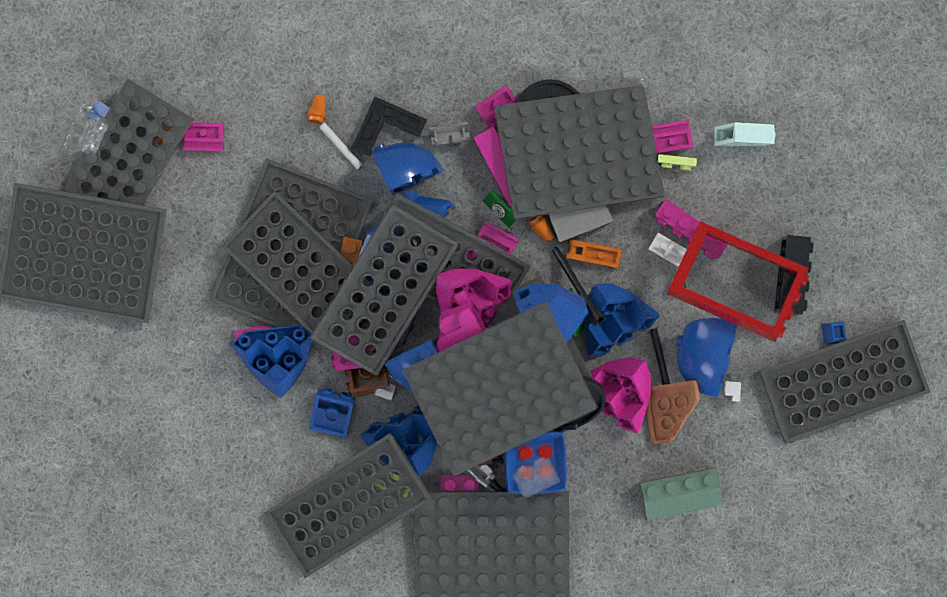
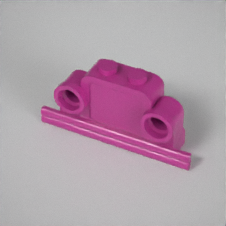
[435,290,486,352]

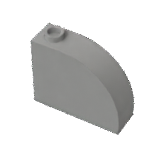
[548,206,613,243]

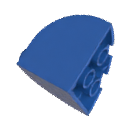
[371,142,443,196]
[676,318,737,398]
[384,339,438,392]

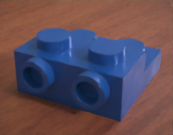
[309,387,356,438]

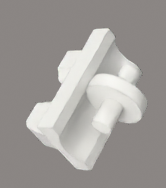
[648,233,687,267]

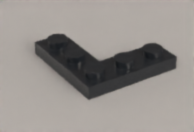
[351,96,427,157]

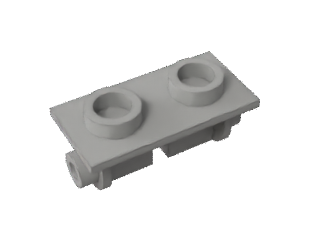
[430,122,470,146]
[467,465,497,487]

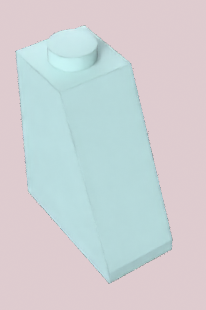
[714,122,775,146]

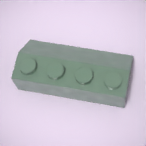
[639,467,722,520]

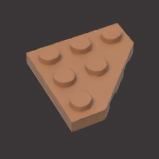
[646,380,700,445]

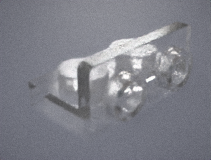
[512,457,560,498]

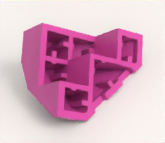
[436,269,512,324]
[590,357,651,433]

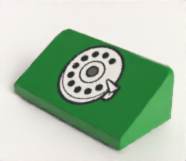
[483,190,518,228]

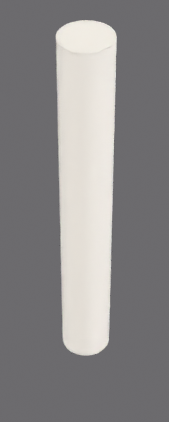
[319,123,363,170]

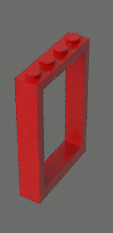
[667,221,809,342]

